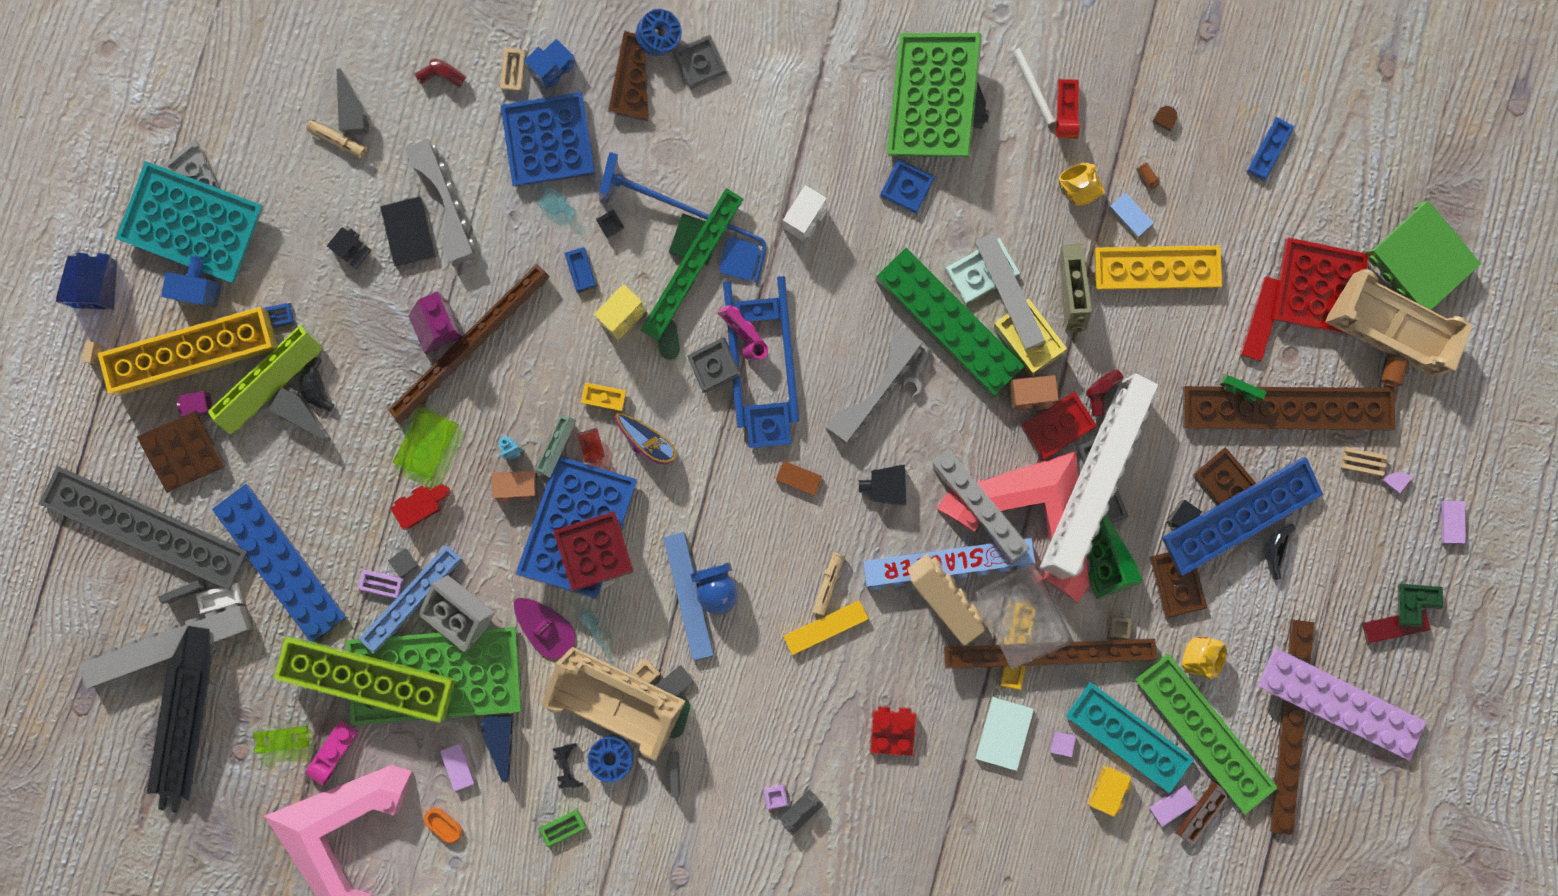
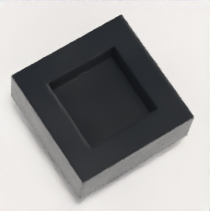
[596,209,625,238]

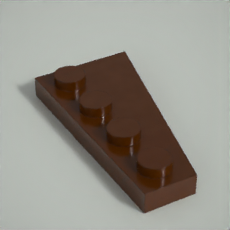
[608,31,649,121]

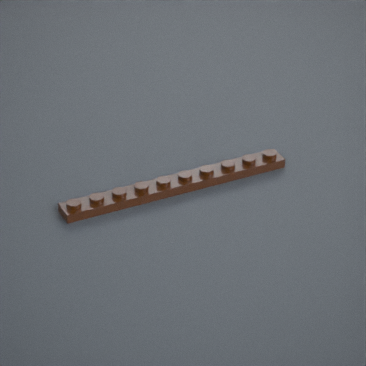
[388,263,550,424]
[1270,619,1315,835]
[943,638,1157,669]

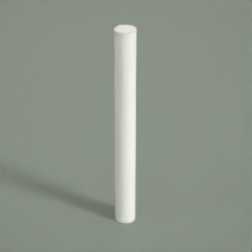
[1013,48,1055,125]

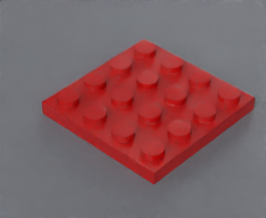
[1272,237,1368,336]

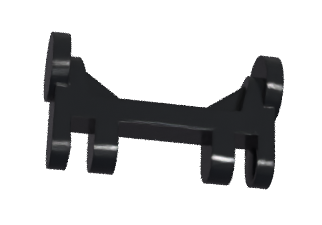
[552,743,584,788]

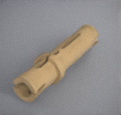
[306,119,367,159]
[812,552,845,616]

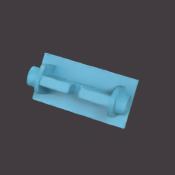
[498,436,525,461]

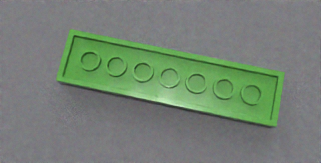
[1135,653,1278,814]

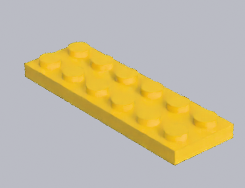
[1094,245,1222,290]

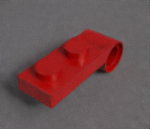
[1056,79,1080,139]

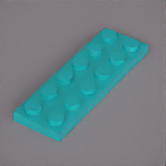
[1065,682,1194,793]

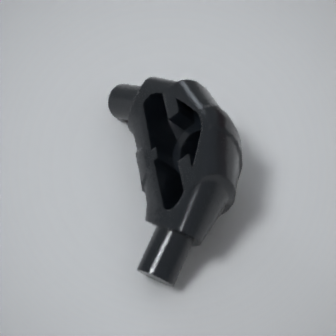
[299,357,335,412]
[1264,524,1296,580]

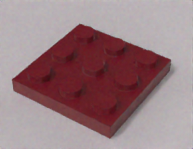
[553,511,634,592]

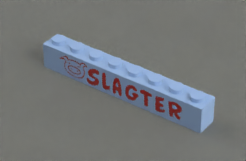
[863,538,1035,590]

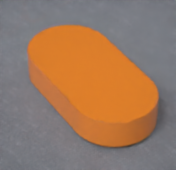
[424,807,463,844]

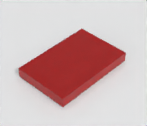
[1021,391,1097,460]

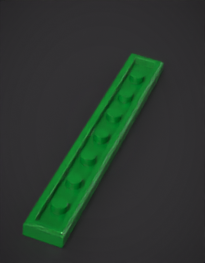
[640,188,744,341]

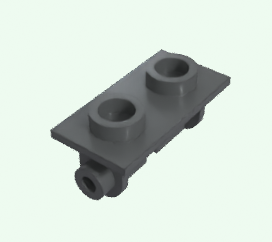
[779,789,824,835]

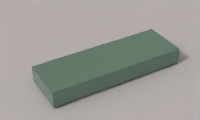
[536,414,576,477]

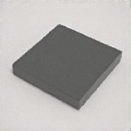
[673,35,727,89]
[687,337,741,394]

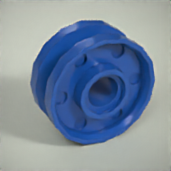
[635,9,682,57]
[588,736,634,782]

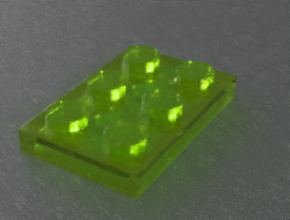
[392,406,459,481]

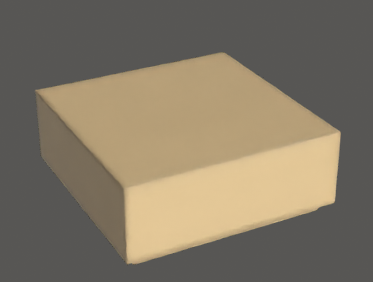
[630,658,660,684]

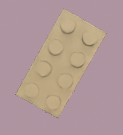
[907,553,985,646]

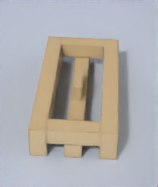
[500,48,526,92]
[1340,447,1388,476]

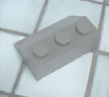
[418,575,494,653]

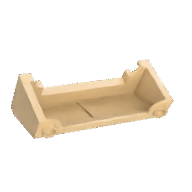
[1325,269,1473,377]
[541,647,685,761]

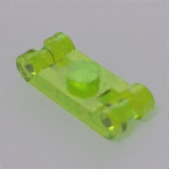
[252,726,310,754]

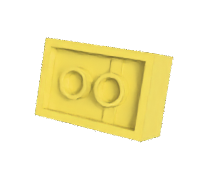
[594,284,647,341]
[993,299,1067,378]

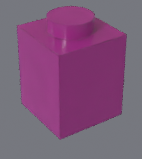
[177,391,212,416]

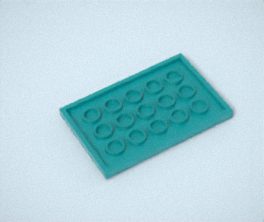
[115,161,264,284]

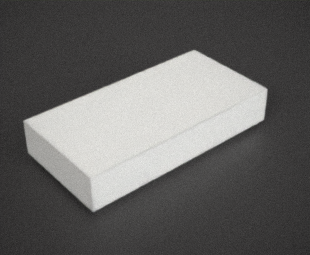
[195,583,243,614]

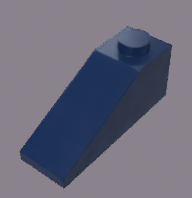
[481,715,514,783]

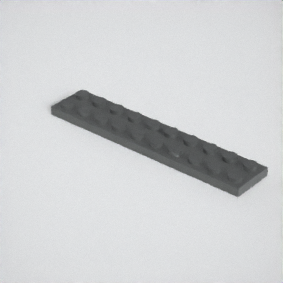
[39,466,248,590]

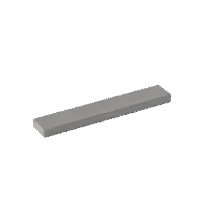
[975,233,1045,351]

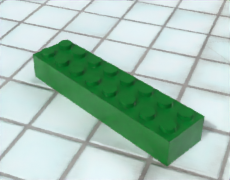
[875,248,1024,398]

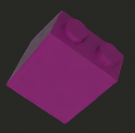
[408,291,463,354]

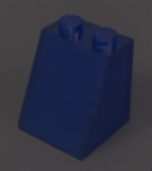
[56,253,117,310]

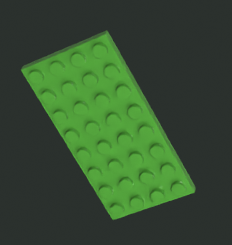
[346,627,522,725]

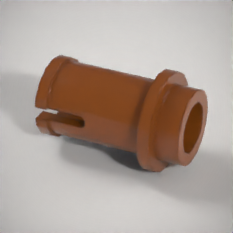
[1136,162,1161,190]

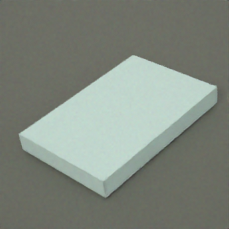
[945,238,1020,305]
[975,697,1034,771]

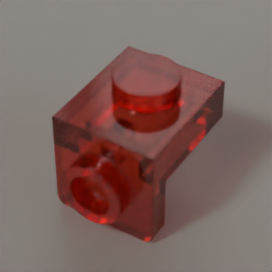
[577,428,605,463]

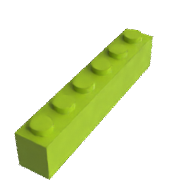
[208,324,323,435]

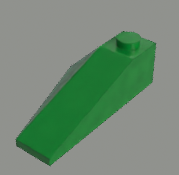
[1087,514,1143,599]

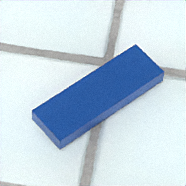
[1246,117,1295,181]

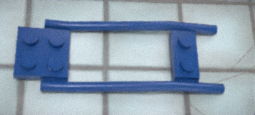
[723,276,800,448]

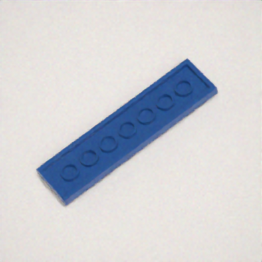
[1162,457,1323,576]
[212,484,347,642]

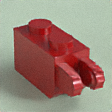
[390,484,451,530]

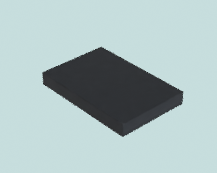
[380,196,436,267]

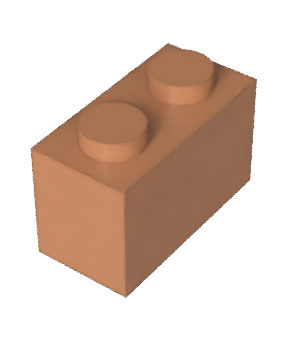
[491,470,538,503]

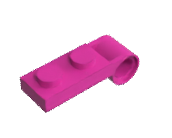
[717,305,768,361]
[305,720,359,786]

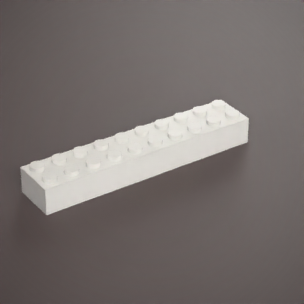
[1039,373,1158,579]

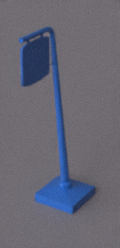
[599,152,766,283]

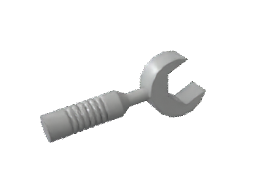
[902,347,931,397]

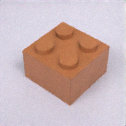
[1008,375,1058,412]

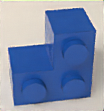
[524,39,576,90]

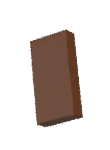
[776,461,822,496]

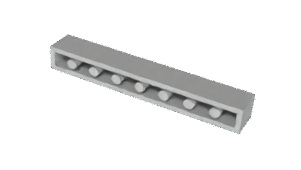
[78,603,253,689]

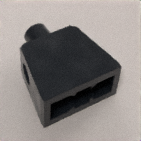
[858,465,906,506]

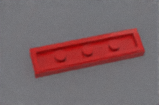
[1240,276,1278,362]

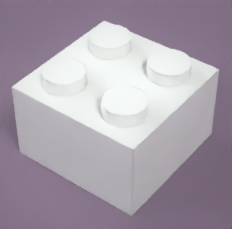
[783,185,828,242]

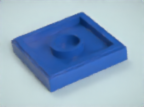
[880,158,935,214]

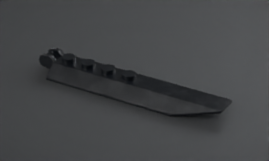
[146,625,210,813]

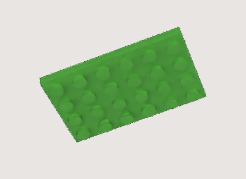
[887,33,982,158]

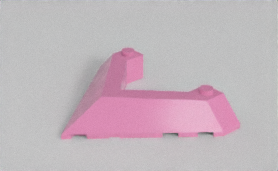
[264,765,412,896]

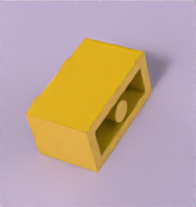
[1087,765,1132,817]

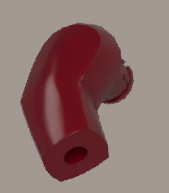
[414,58,466,88]
[1086,369,1124,417]

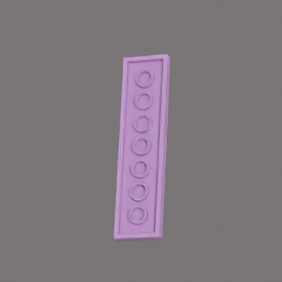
[1257,648,1426,761]

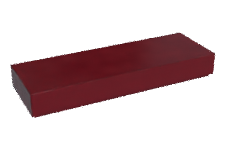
[1362,609,1431,643]

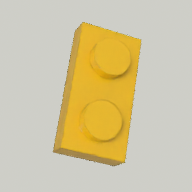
[581,382,627,412]

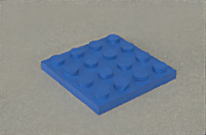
[500,92,595,187]

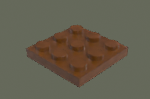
[137,410,226,493]

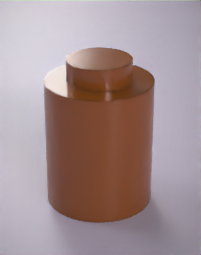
[1381,356,1409,389]

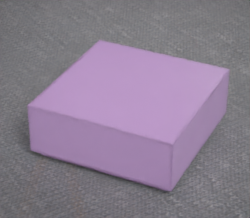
[1050,731,1076,757]
[763,784,788,810]

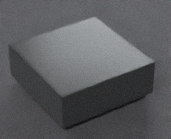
[388,548,418,578]

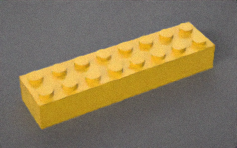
[98,307,277,396]

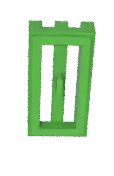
[539,809,587,847]

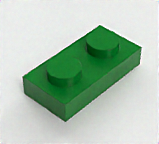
[1219,375,1267,403]

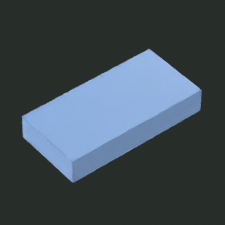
[1109,193,1153,238]

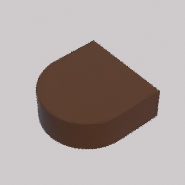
[1152,106,1178,131]

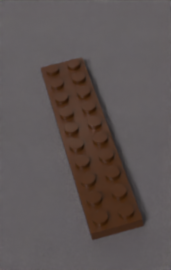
[1183,386,1395,430]

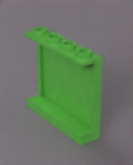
[1365,201,1481,310]

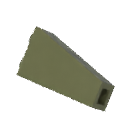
[1059,244,1092,333]

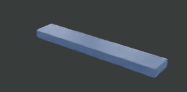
[664,532,713,660]
[358,545,463,654]

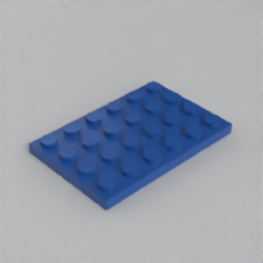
[515,457,638,600]

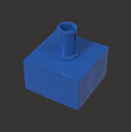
[161,256,221,307]

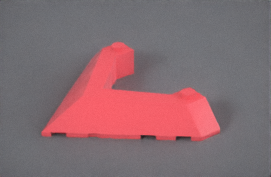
[937,451,1089,602]

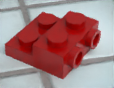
[870,706,916,756]

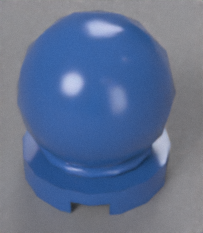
[690,562,738,615]

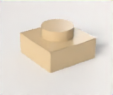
[82,341,103,365]

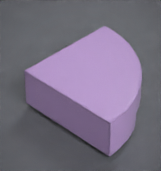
[1381,472,1412,494]

